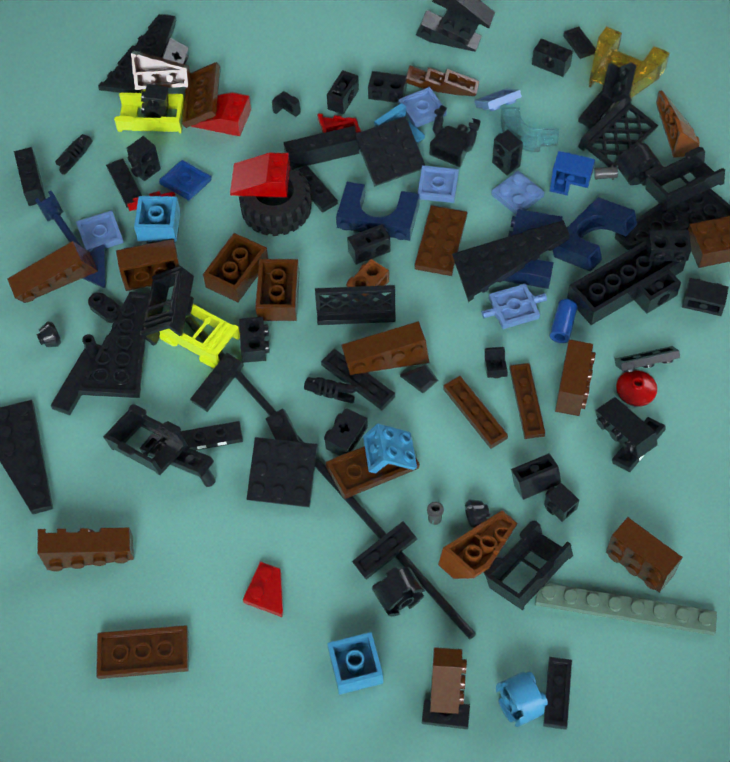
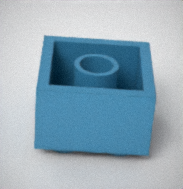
[134,196,180,242]
[327,632,383,695]

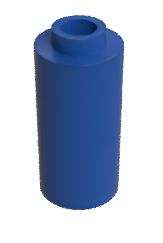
[550,299,578,343]

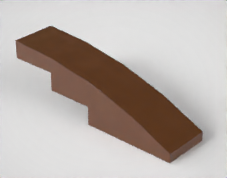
[406,66,480,96]

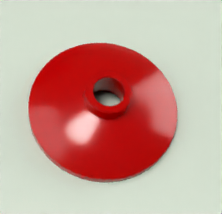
[616,370,657,406]

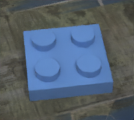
[398,87,447,128]
[474,88,522,111]
[418,165,459,203]
[491,171,545,215]
[76,211,124,252]

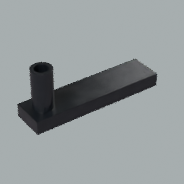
[51,334,101,415]
[139,434,216,487]

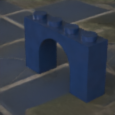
[336,182,420,241]
[553,197,637,272]
[503,209,563,289]

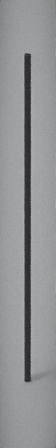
[185,316,476,640]

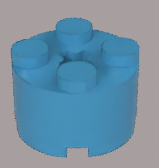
[496,671,548,727]

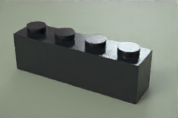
[283,126,359,169]

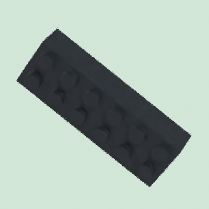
[567,240,686,325]

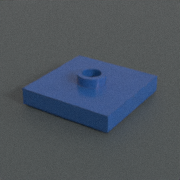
[159,160,211,200]

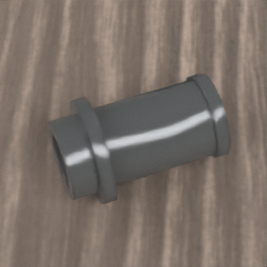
[594,165,618,180]
[427,502,444,525]

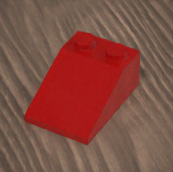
[190,92,251,137]
[230,152,290,197]

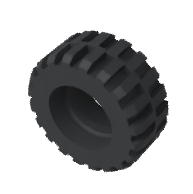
[239,166,312,236]

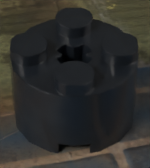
[616,143,662,186]
[372,567,425,617]

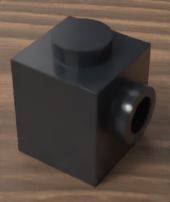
[544,483,580,522]

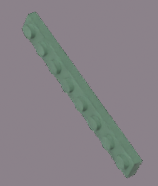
[535,583,717,636]

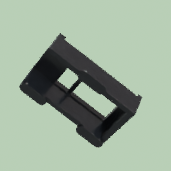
[645,147,725,211]
[140,266,194,346]
[103,404,188,475]
[484,520,573,611]

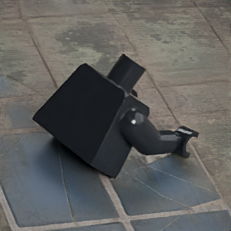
[429,105,481,167]

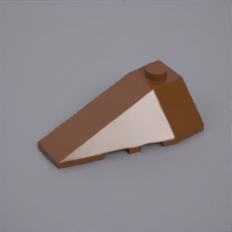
[656,90,699,158]
[438,510,517,579]

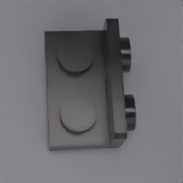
[601,62,636,103]

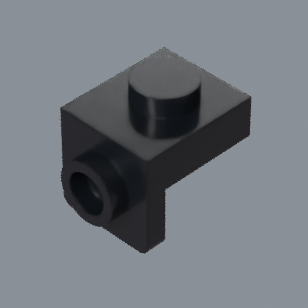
[272,91,301,117]
[484,347,508,379]

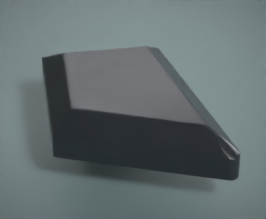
[400,365,439,393]

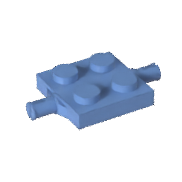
[481,284,547,329]

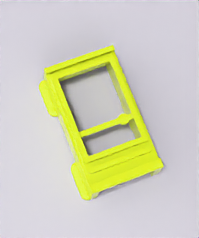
[114,89,184,133]
[159,304,240,369]

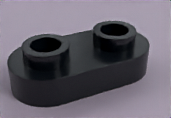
[88,292,121,323]

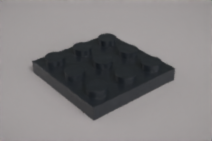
[354,116,426,187]
[246,437,318,508]

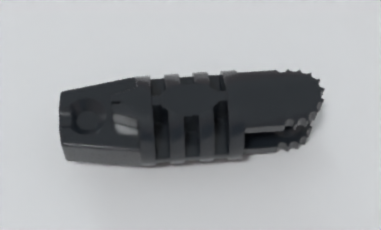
[55,134,93,175]
[304,377,356,403]

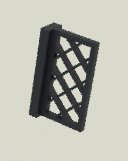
[578,97,658,167]
[315,285,396,325]

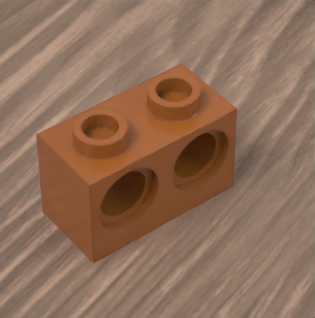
[346,259,389,301]

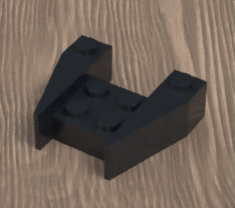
[416,0,495,52]

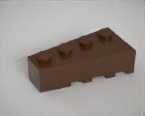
[7,241,98,303]
[341,321,430,375]
[38,527,134,572]

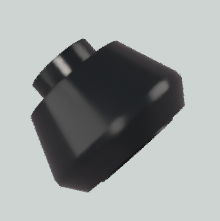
[36,321,61,347]
[465,499,490,528]

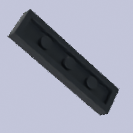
[321,348,395,410]

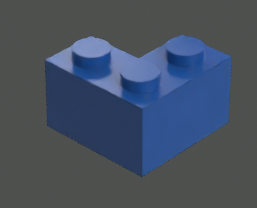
[550,151,595,196]

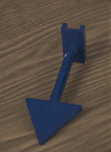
[35,190,106,288]

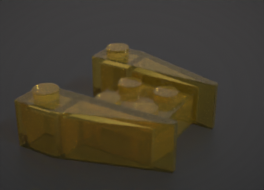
[589,26,670,98]

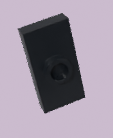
[563,26,596,59]
[422,699,470,729]

